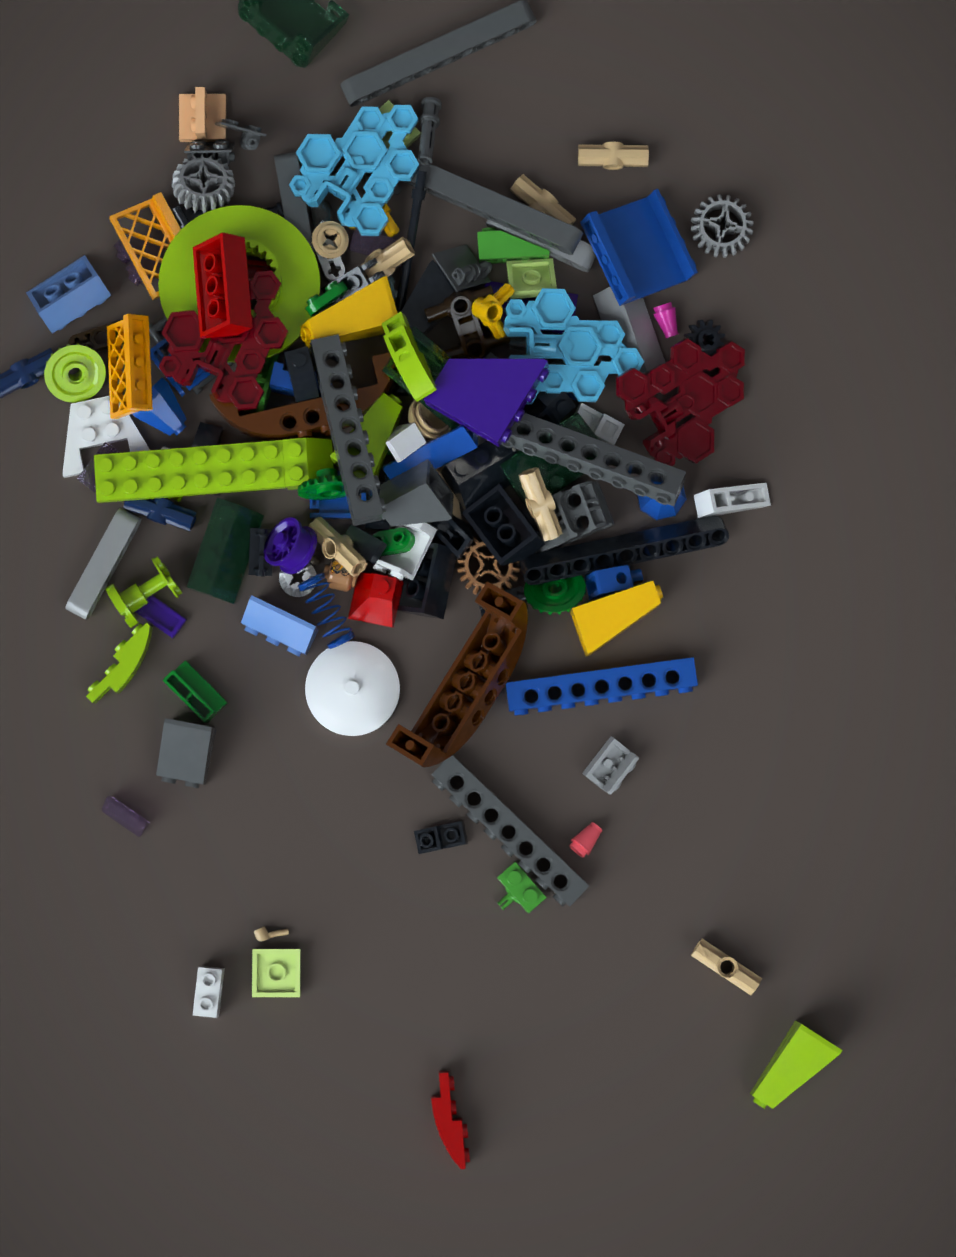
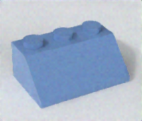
[26,255,111,333]
[241,595,319,657]

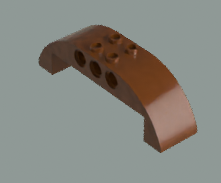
[209,352,397,441]
[386,582,528,768]

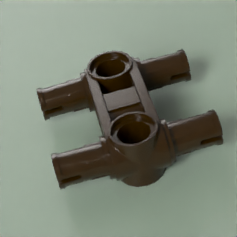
[424,285,510,366]

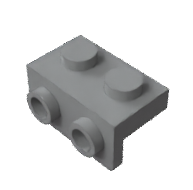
[582,736,639,795]

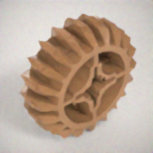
[457,537,520,595]

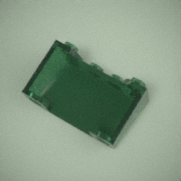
[238,0,349,68]

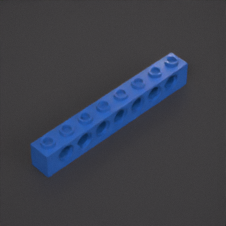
[505,657,698,716]

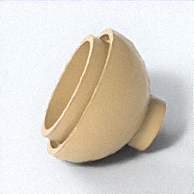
[408,398,452,440]

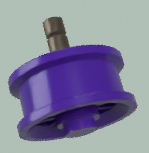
[264,517,321,575]

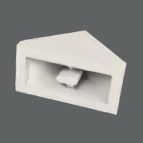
[385,423,427,463]

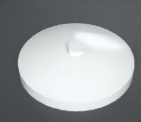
[305,641,400,736]

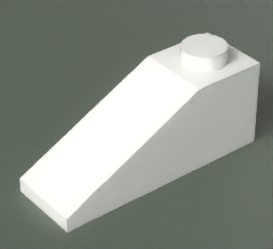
[694,483,771,518]

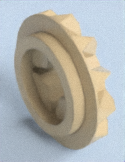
[311,221,349,259]

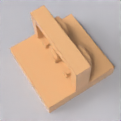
[179,87,227,142]

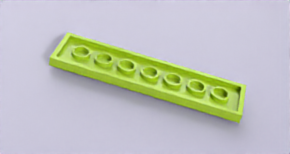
[94,440,286,503]

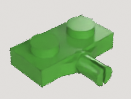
[497,862,547,913]

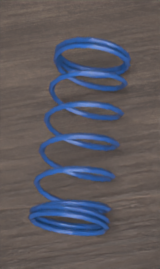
[297,573,355,649]

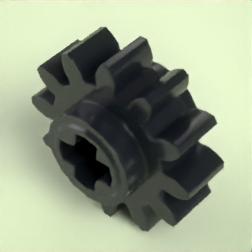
[684,320,726,356]

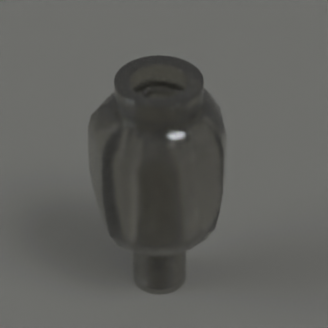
[311,199,336,227]

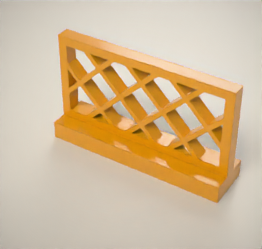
[109,192,181,300]
[107,314,153,419]

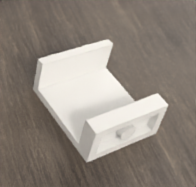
[373,523,437,581]

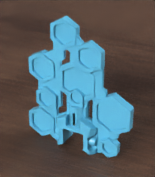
[289,105,420,236]
[503,288,644,404]

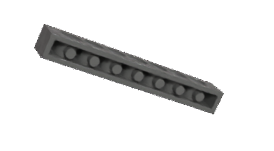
[310,334,386,526]
[502,413,686,506]
[431,755,589,907]

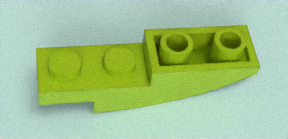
[382,312,437,402]
[86,622,153,704]

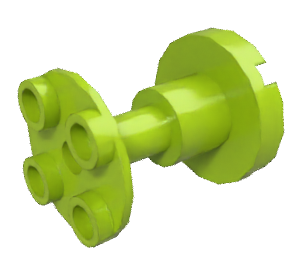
[105,556,182,628]

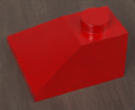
[348,573,404,628]

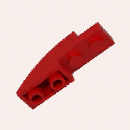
[431,1070,470,1169]

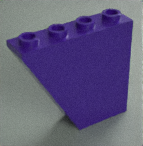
[424,359,550,447]

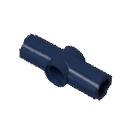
[0,348,54,399]
[123,498,197,532]

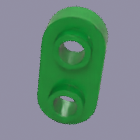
[305,281,348,317]
[373,528,415,556]

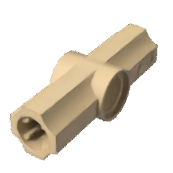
[578,142,649,170]
[510,174,576,225]
[361,237,415,278]
[518,467,563,541]
[308,517,368,577]
[691,938,762,996]

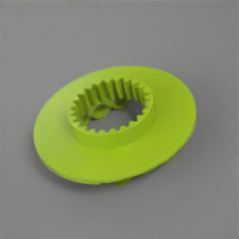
[158,205,320,363]

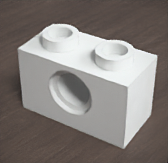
[193,966,225,1018]

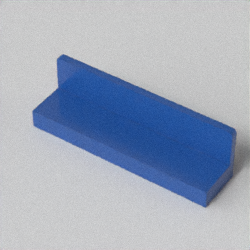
[383,425,478,479]

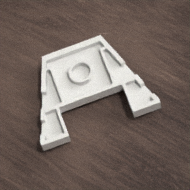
[63,395,150,478]

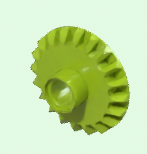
[44,343,106,403]

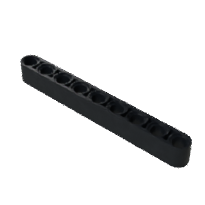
[520,516,729,585]

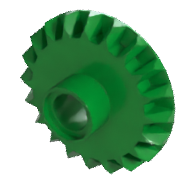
[298,468,346,500]
[524,575,586,615]

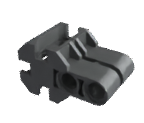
[521,480,615,553]

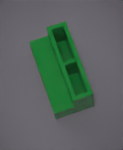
[162,661,228,723]

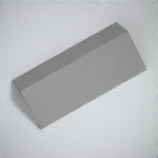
[593,287,665,375]

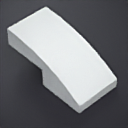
[569,403,625,445]

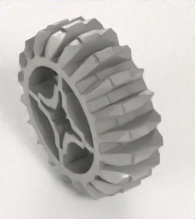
[172,154,235,213]
[690,194,754,258]

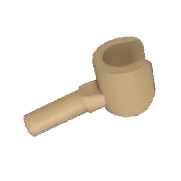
[254,926,289,942]

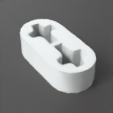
[316,239,346,282]

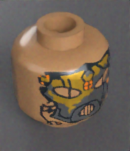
[324,559,358,592]

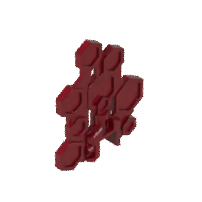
[159,271,289,410]
[616,339,745,466]

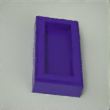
[135,595,187,639]

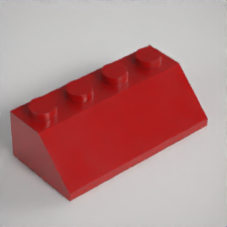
[193,232,253,339]

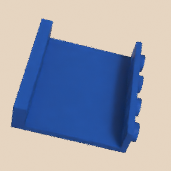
[580,189,698,306]

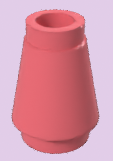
[569,822,603,858]

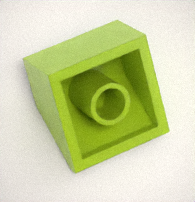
[282,438,334,490]

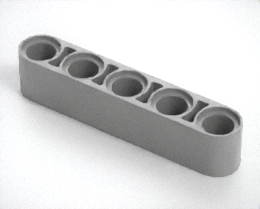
[486,220,596,272]
[65,508,142,620]

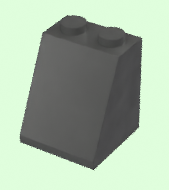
[379,459,454,526]
[156,718,217,788]

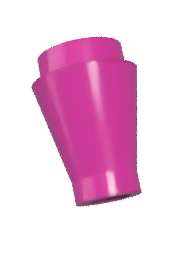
[653,302,679,338]

